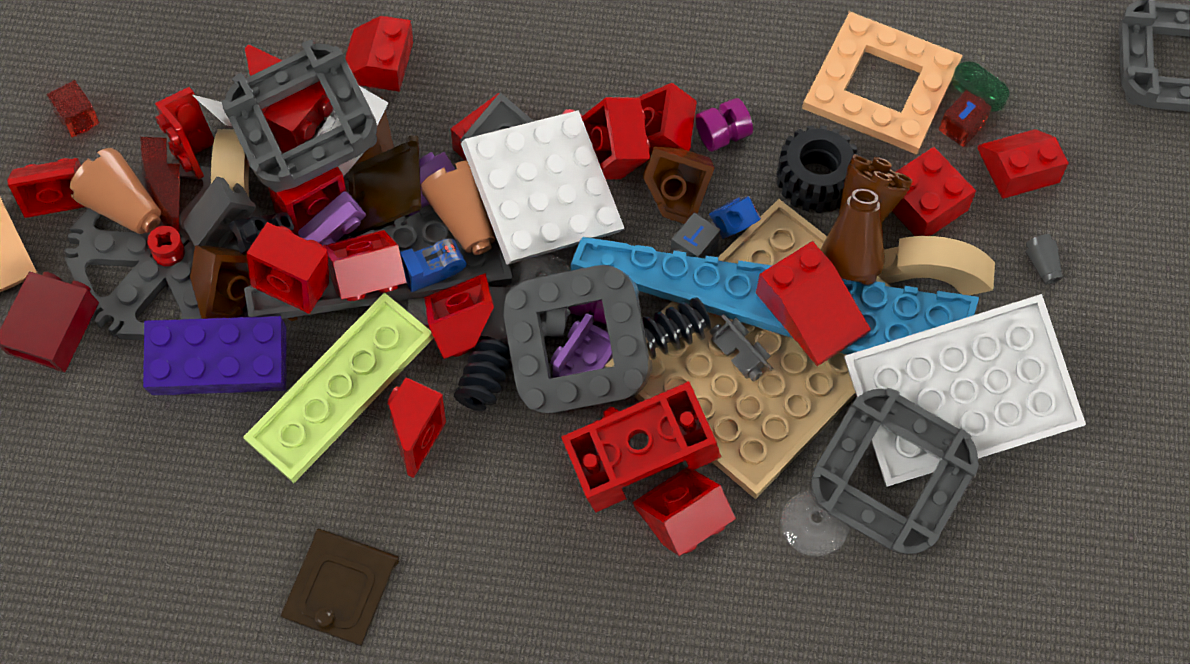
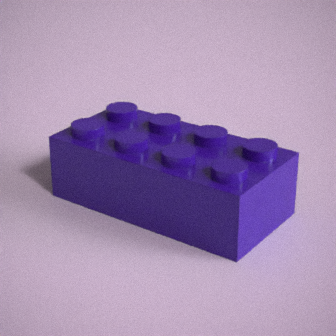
[143,316,286,395]

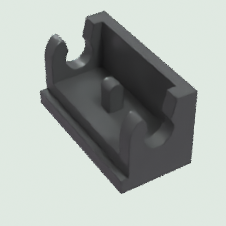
[183,177,256,248]

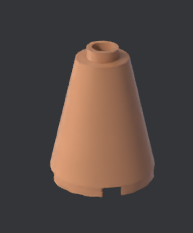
[70,148,161,234]
[421,160,495,255]

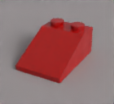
[756,241,871,367]

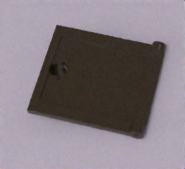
[349,135,422,238]
[280,528,399,646]

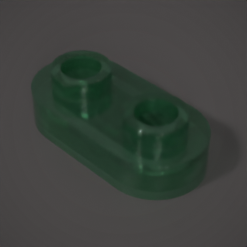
[952,61,1009,112]

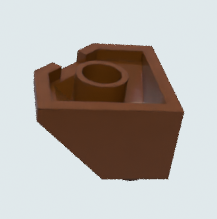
[643,147,715,224]
[190,245,251,319]

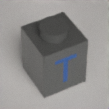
[670,213,721,259]

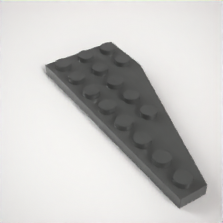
[244,204,512,319]

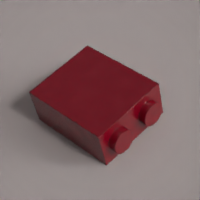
[0,271,99,373]

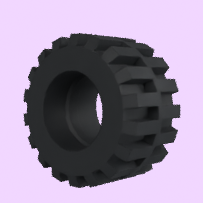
[776,125,860,213]

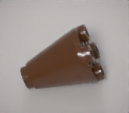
[839,155,913,222]
[821,189,885,285]

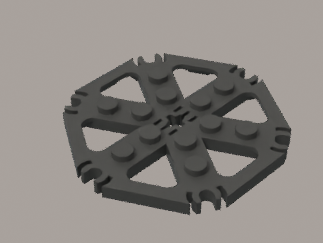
[64,163,263,340]

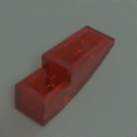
[140,137,180,232]

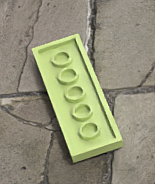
[243,292,434,484]

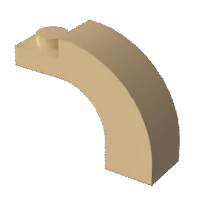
[211,129,249,197]
[878,236,995,295]

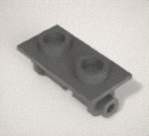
[710,314,774,381]

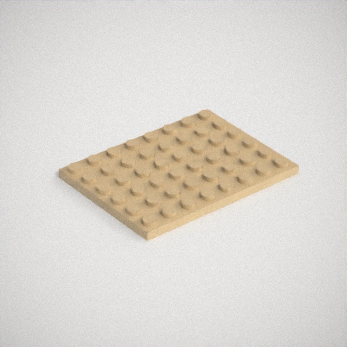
[605,199,891,499]

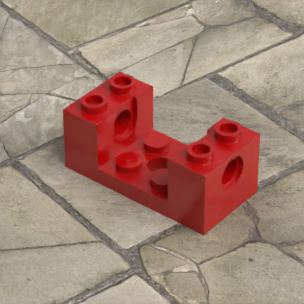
[561,381,722,513]

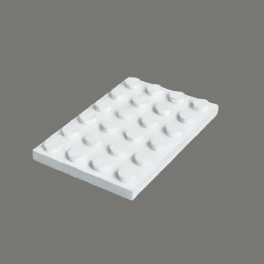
[844,294,1086,487]

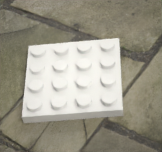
[461,110,624,265]

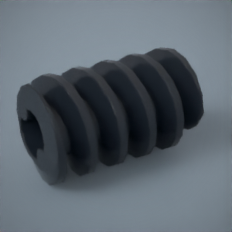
[642,297,711,360]
[454,336,511,411]

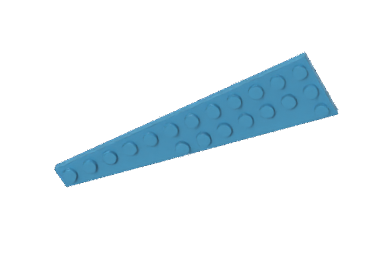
[571,237,979,355]

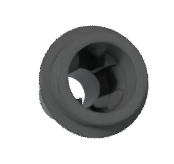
[1026,234,1063,285]

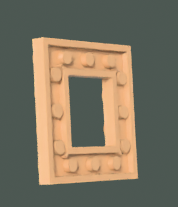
[802,12,963,154]

